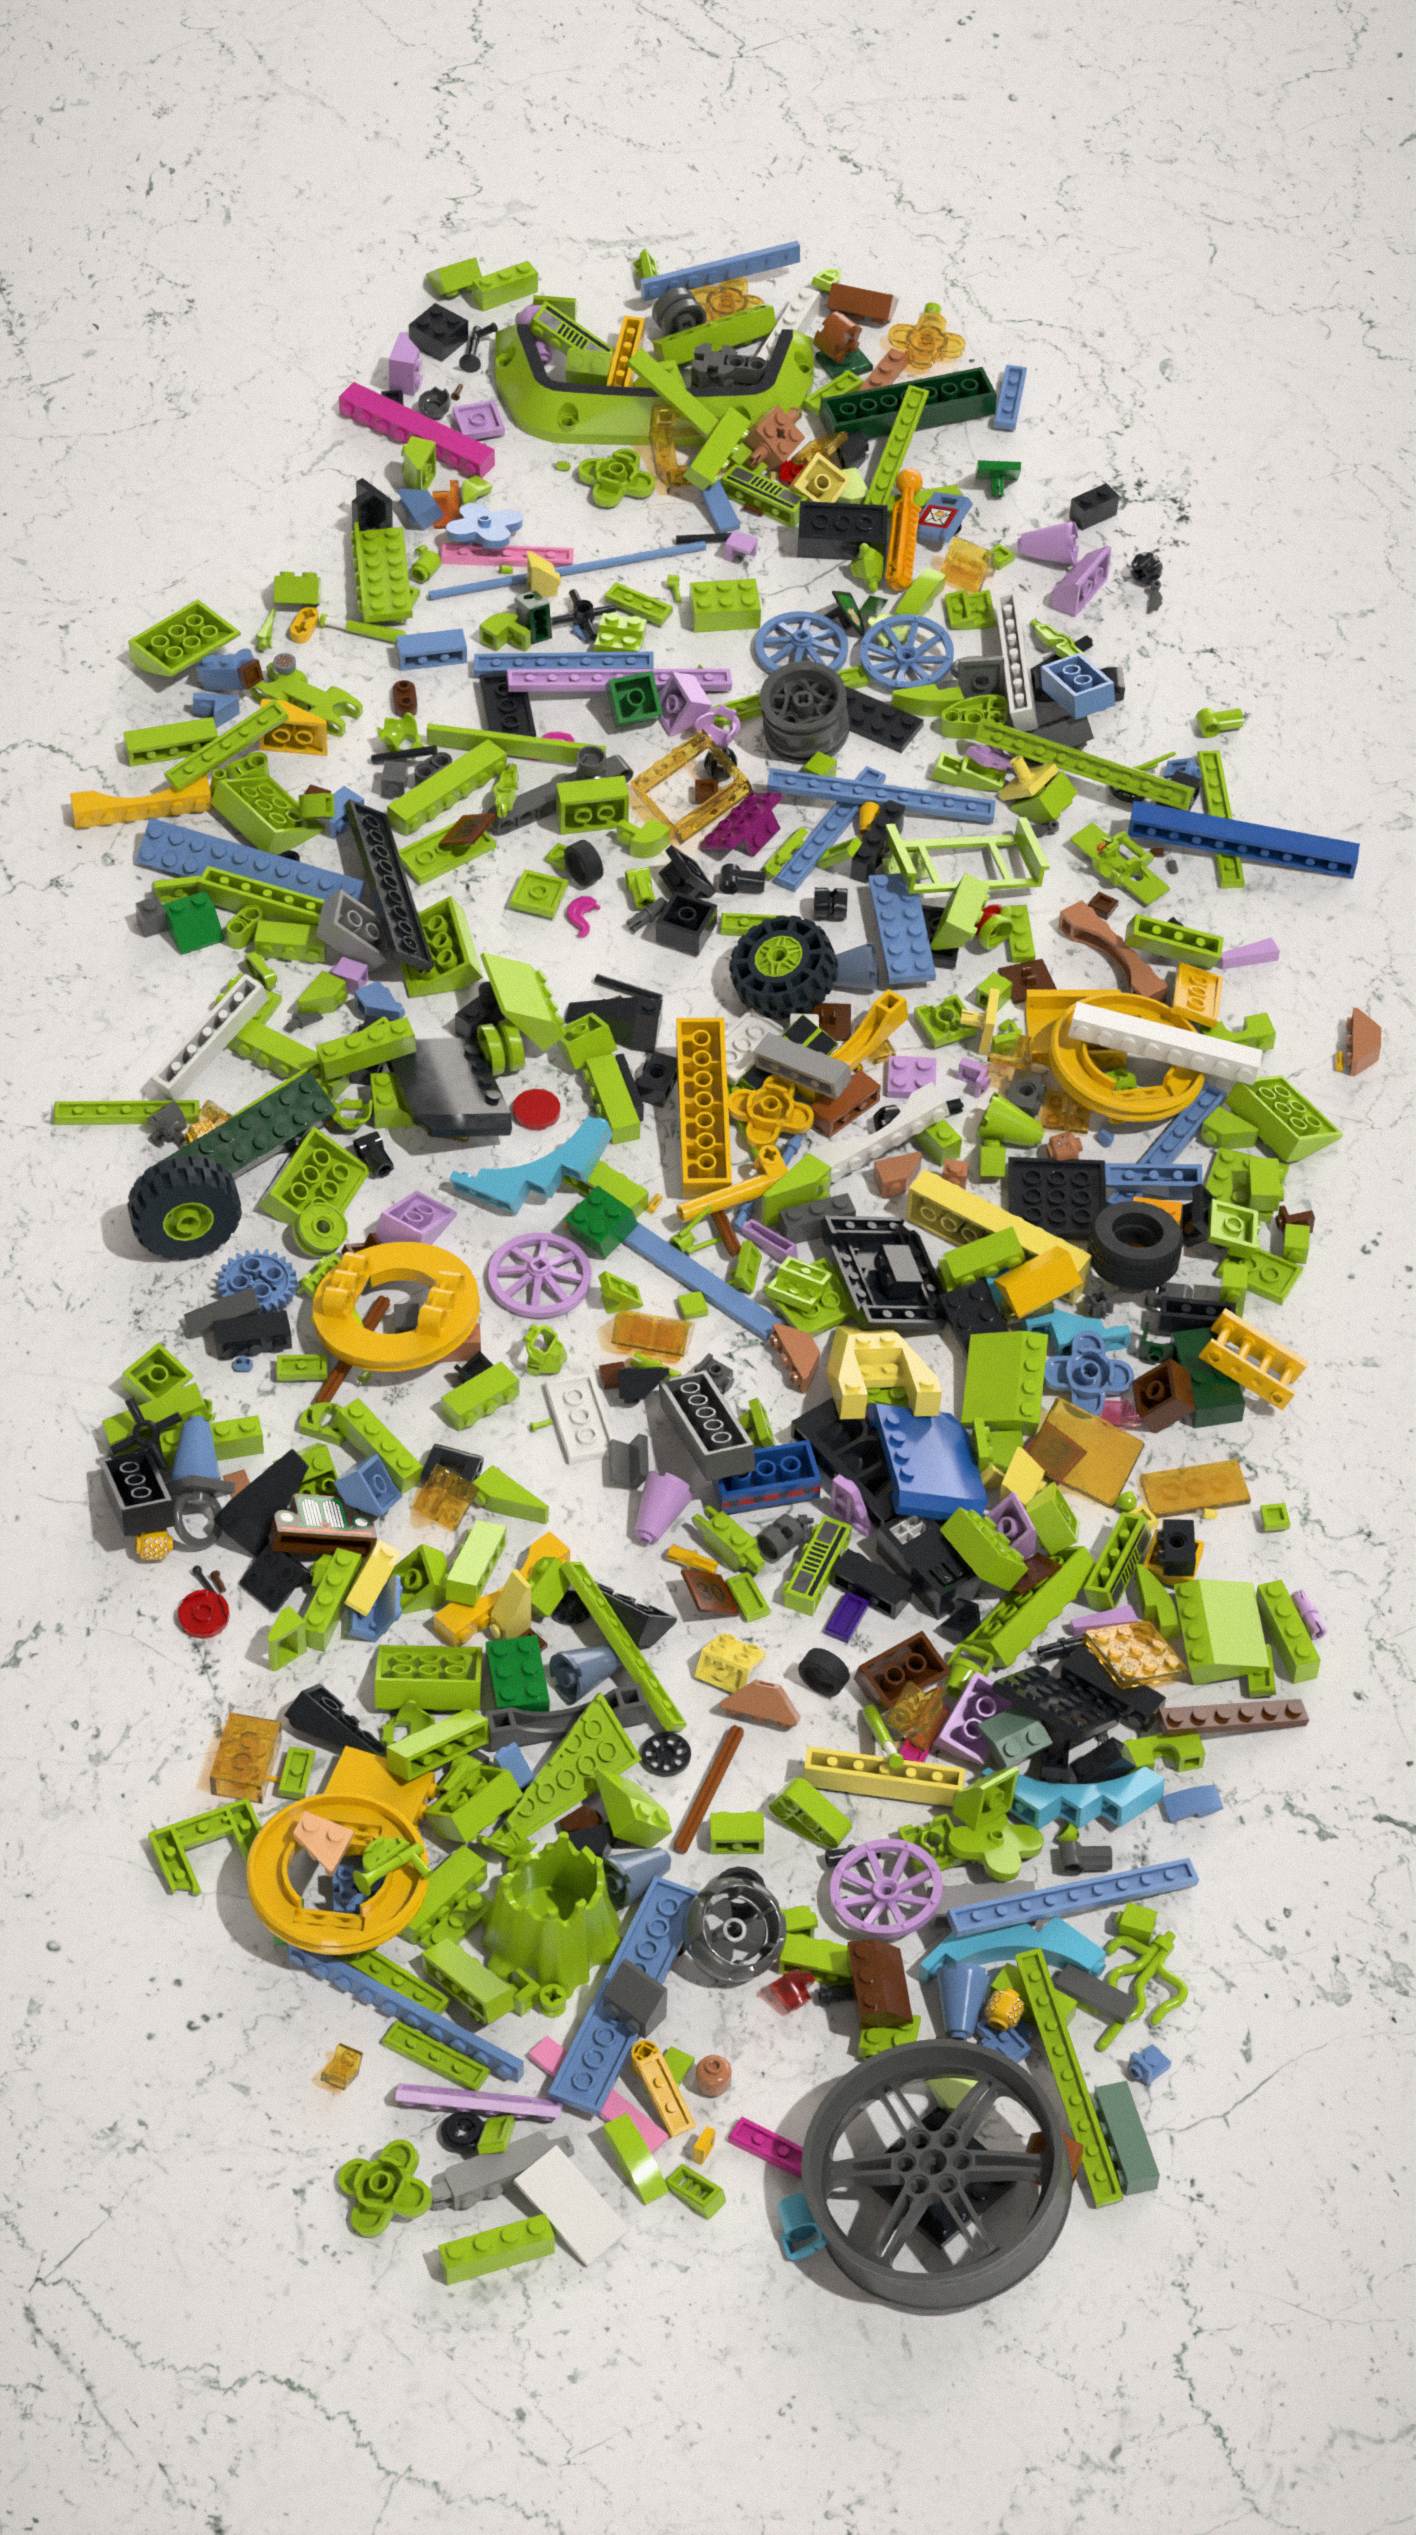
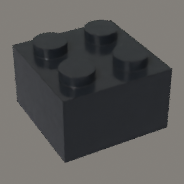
[409,303,468,362]
[656,891,718,955]

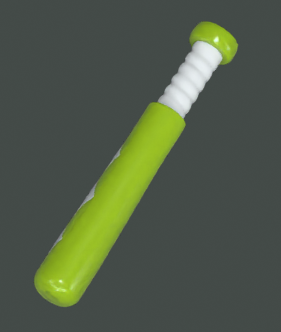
[319,613,406,643]
[862,1705,904,1769]

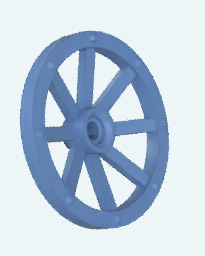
[755,611,849,673]
[860,614,954,691]

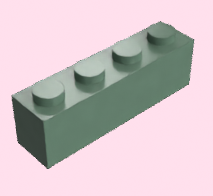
[1091,2081,1160,2196]

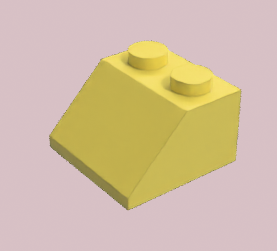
[999,1447,1047,1511]

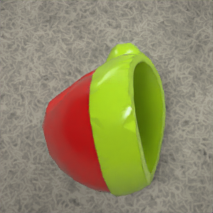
[974,904,1015,950]

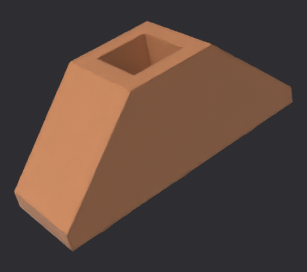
[1346,1007,1381,1076]
[769,1323,820,1394]
[720,1679,801,1728]

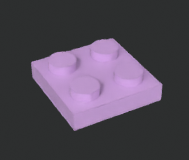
[452,400,505,440]
[887,1055,936,1099]

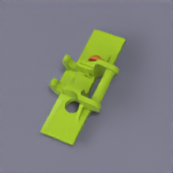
[1070,822,1170,906]

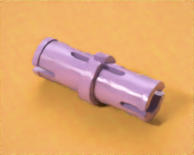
[1290,1590,1327,1640]

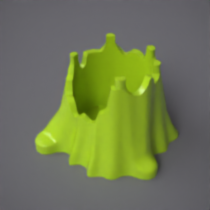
[481,1832,623,1999]

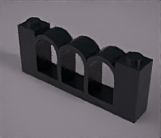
[791,1397,901,1530]

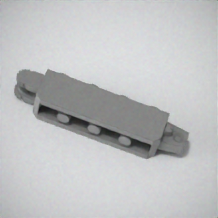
[430,2132,574,2211]

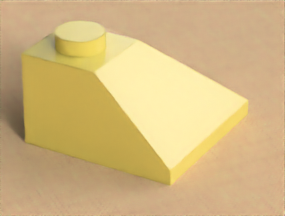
[788,452,851,503]

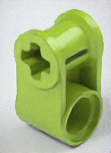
[224,752,270,779]

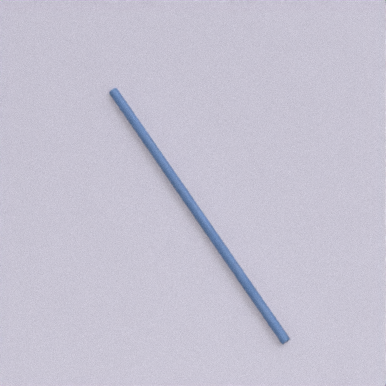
[428,541,706,600]

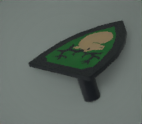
[825,591,864,638]

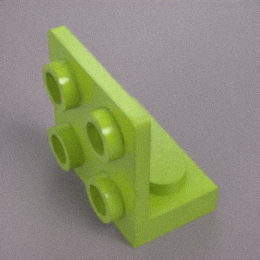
[971,1417,1024,1474]

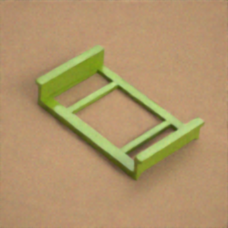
[885,817,1050,894]

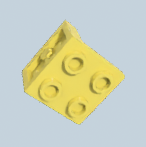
[694,1634,766,1693]

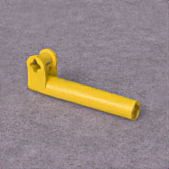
[676,1145,789,1223]

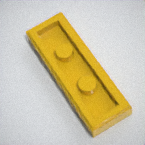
[635,2051,696,2139]

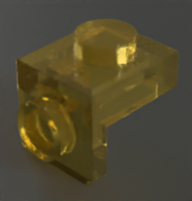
[320,2043,363,2091]

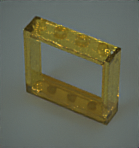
[630,729,754,845]

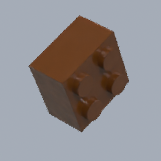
[1132,1359,1195,1433]

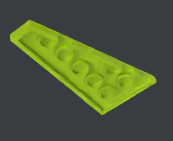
[503,1692,642,1838]

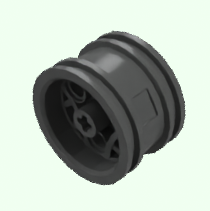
[760,661,850,764]

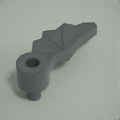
[1148,580,1163,614]
[1031,820,1059,837]
[797,1514,814,1547]

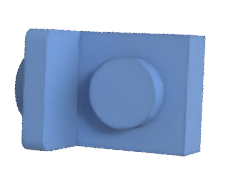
[1163,757,1201,779]
[1128,2044,1171,2086]

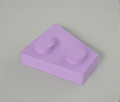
[965,744,1015,772]
[830,1474,874,1537]

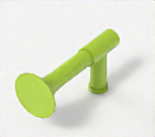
[353,1842,433,1896]

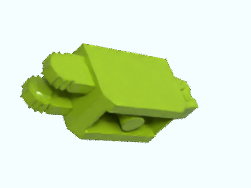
[691,1505,765,1575]

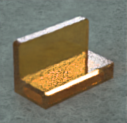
[432,480,460,529]

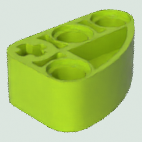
[940,695,1008,740]
[768,1777,853,1849]

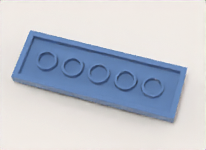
[868,873,936,984]

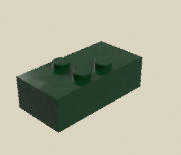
[1170,1327,1245,1428]

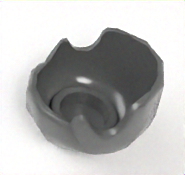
[418,387,451,418]

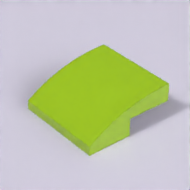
[945,589,997,630]
[765,1256,833,1313]

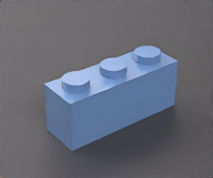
[396,628,467,671]

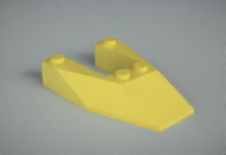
[826,1325,942,1419]

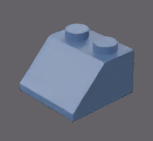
[333,1453,403,1517]

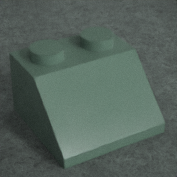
[976,1705,1052,1770]

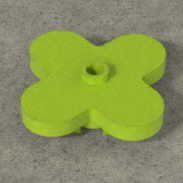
[578,448,655,507]
[947,1813,1044,1881]
[338,2139,433,2237]

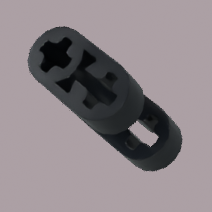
[420,1443,484,1497]

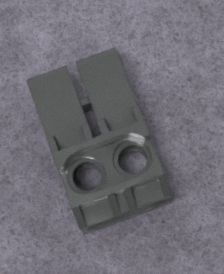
[691,343,767,388]

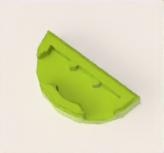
[362,1836,410,1873]

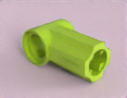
[1195,708,1244,738]
[625,867,655,910]
[437,1753,485,1797]

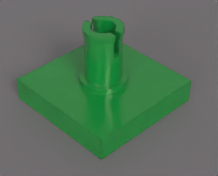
[975,460,1021,497]

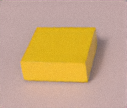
[693,2126,716,2165]

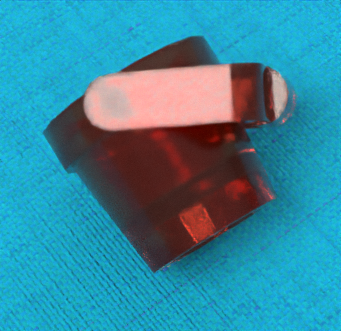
[768,1969,815,2013]

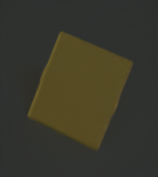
[1028,1398,1145,1509]

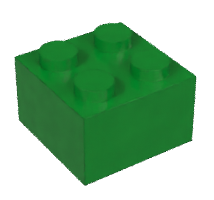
[605,671,663,728]
[565,1185,638,1259]

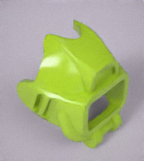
[377,713,424,759]
[330,1098,373,1131]
[522,1325,567,1376]
[380,1700,435,1746]
[477,1824,538,1859]

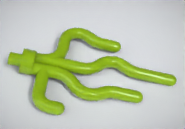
[1092,1931,1188,2051]

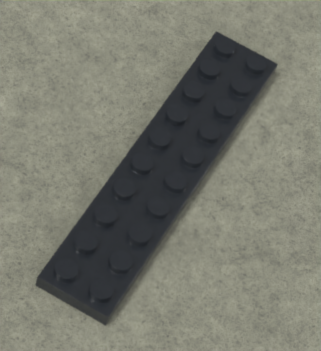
[344,799,434,972]

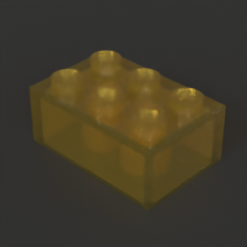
[210,1712,282,1804]

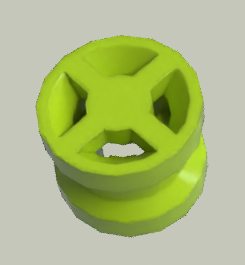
[539,1984,566,2018]

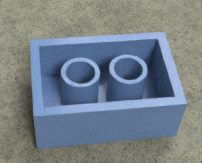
[1041,653,1115,720]

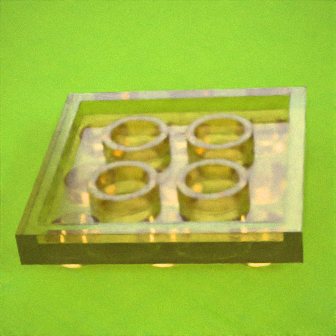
[1082,1620,1188,1689]

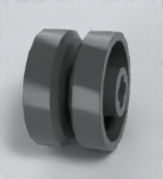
[652,288,706,336]

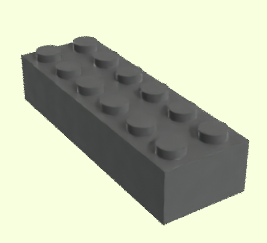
[659,1370,755,1481]

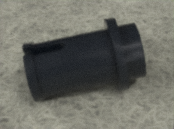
[818,1983,854,2006]

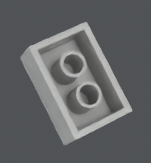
[316,889,389,973]

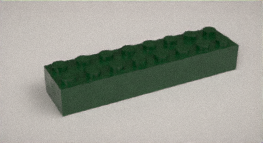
[820,367,997,446]
[152,1071,337,1179]

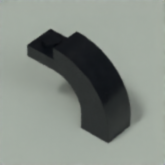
[1040,1722,1070,1784]

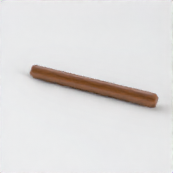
[315,1295,390,1404]
[673,1725,744,1854]

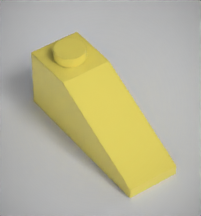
[344,1540,400,1617]
[489,1569,531,1640]

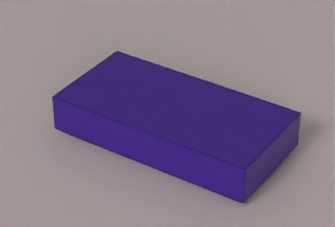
[824,1591,870,1644]

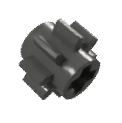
[1084,1290,1114,1320]

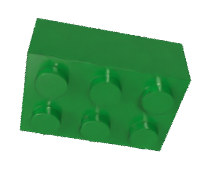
[485,1635,550,1712]

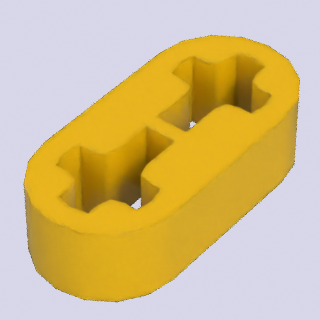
[290,607,319,644]

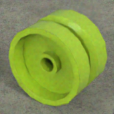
[477,1019,525,1076]

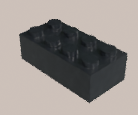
[99,1450,175,1537]

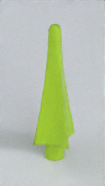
[256,608,276,651]

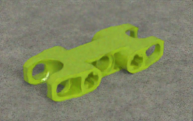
[249,662,363,737]

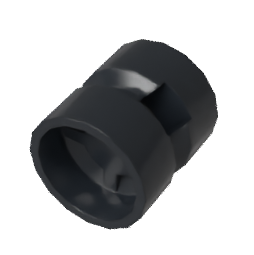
[814,887,848,918]

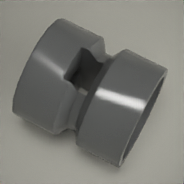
[576,746,606,781]
[756,1514,805,1561]

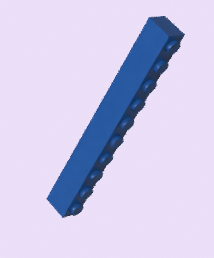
[1128,801,1360,879]

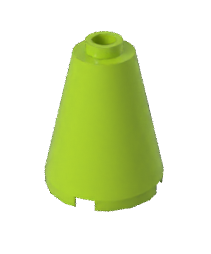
[976,1092,1045,1147]

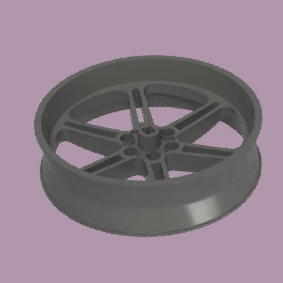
[801,2039,1073,2311]

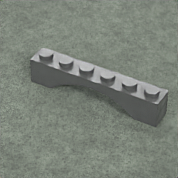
[486,1684,646,1751]

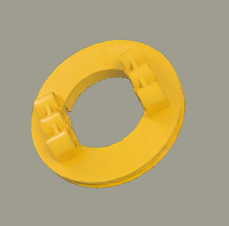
[1048,993,1207,1124]
[312,1242,480,1372]
[246,1792,429,1955]

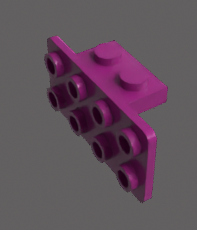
[699,792,783,856]

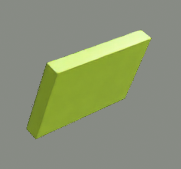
[1215,1248,1303,1306]

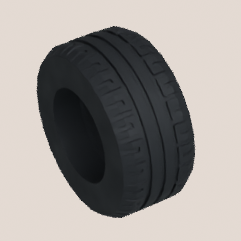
[1087,1201,1183,1290]

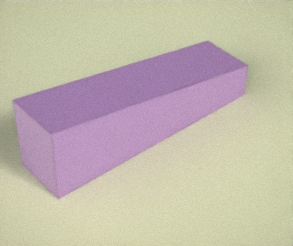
[1218,938,1280,969]
[741,1219,798,1263]
[1069,1604,1138,1637]

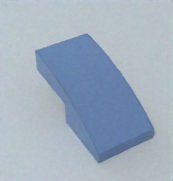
[1162,1785,1224,1823]

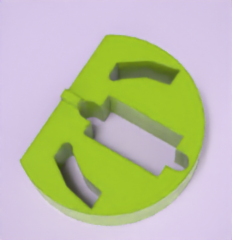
[300,1402,347,1446]

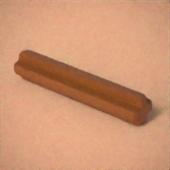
[710,1210,741,1257]

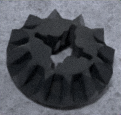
[552,1589,590,1624]
[441,2112,485,2154]

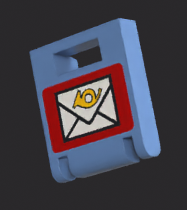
[917,492,973,543]

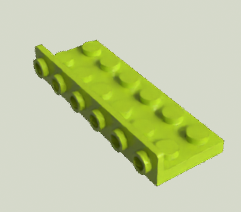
[350,522,413,623]

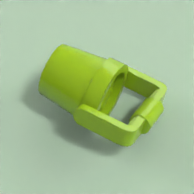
[944,1644,995,1699]

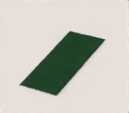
[859,595,888,616]

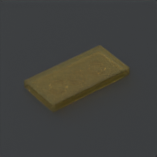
[1139,1459,1251,1519]

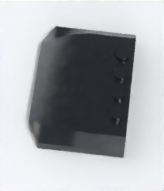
[386,1038,512,1137]
[821,1216,947,1330]

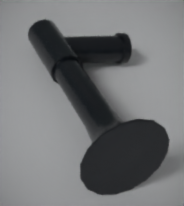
[459,322,498,373]

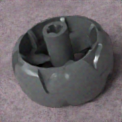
[682,1877,787,1982]

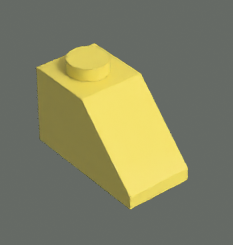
[527,551,561,598]

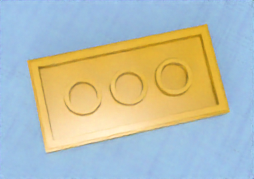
[1170,962,1223,1029]

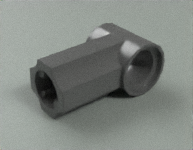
[1058,1841,1113,1876]

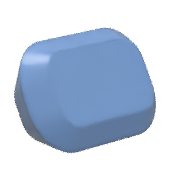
[1097,1129,1114,1147]
[233,1356,253,1372]
[1016,2020,1033,2040]

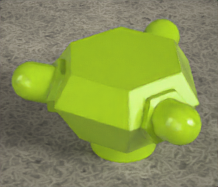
[851,543,885,592]

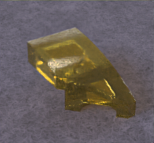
[198,1099,232,1124]

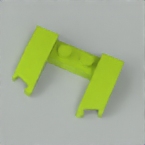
[148,1798,261,1895]

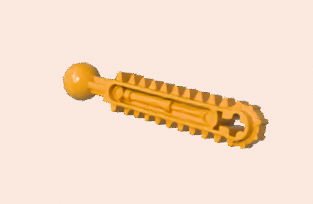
[885,468,923,591]

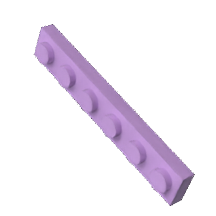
[395,2083,563,2121]

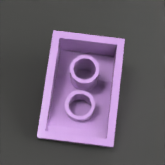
[375,1190,457,1245]

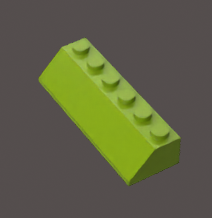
[960,1546,1096,1668]

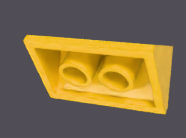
[993,1246,1083,1319]

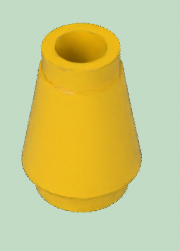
[859,802,880,836]

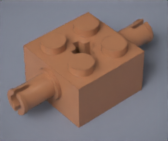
[743,405,805,471]

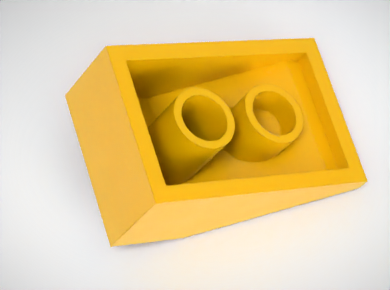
[259,699,328,756]

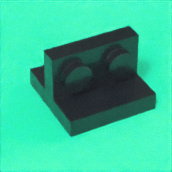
[352,478,393,531]
[658,845,717,897]
[1182,1183,1225,1250]

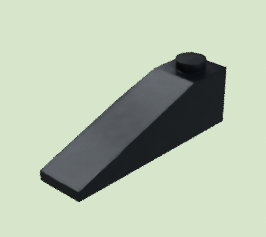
[213,1449,309,1558]
[284,1683,387,1758]

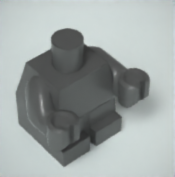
[147,1101,187,1144]

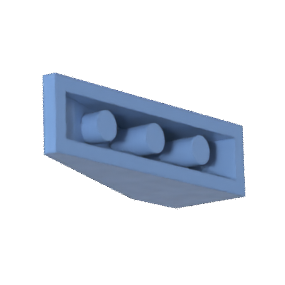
[1105,1163,1203,1199]

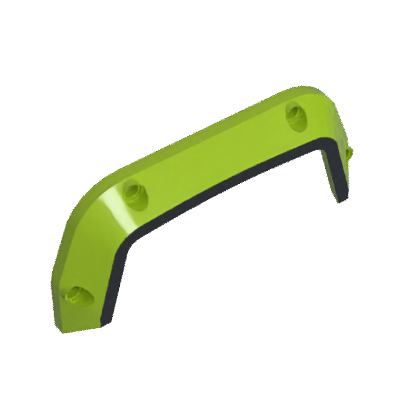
[494,324,814,447]

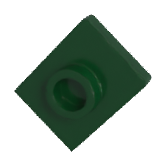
[1138,1322,1174,1363]

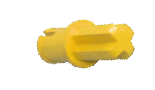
[667,1544,719,1574]

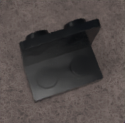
[240,1542,313,1613]

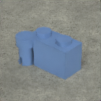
[196,648,254,691]

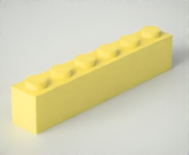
[803,1746,965,1807]

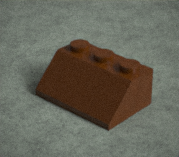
[854,1630,951,1710]
[846,1939,913,2030]

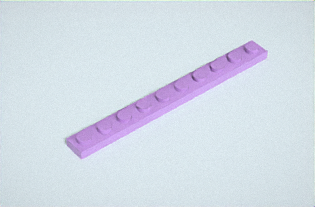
[507,669,732,692]

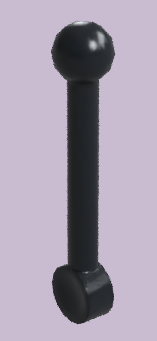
[192,1565,217,1594]

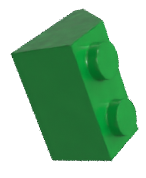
[162,891,225,955]

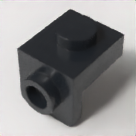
[454,1351,494,1384]
[941,1598,981,1641]

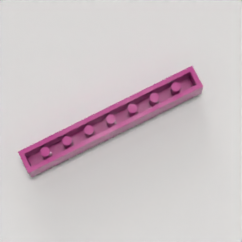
[339,382,495,478]

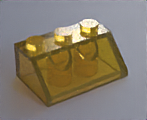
[611,1309,695,1360]

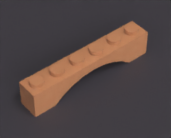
[1058,900,1168,1003]

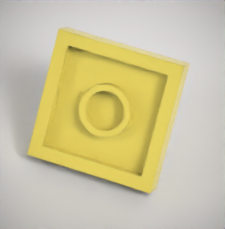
[998,755,1059,801]
[960,988,1000,1055]

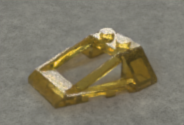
[649,405,733,488]

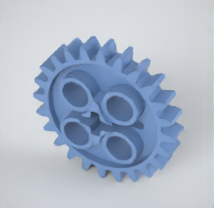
[217,1248,298,1315]

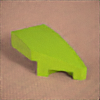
[459,475,493,506]

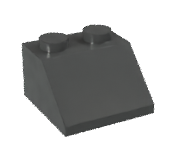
[603,1958,667,2039]

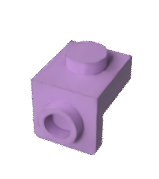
[958,1057,991,1097]

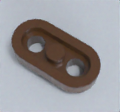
[393,680,418,718]

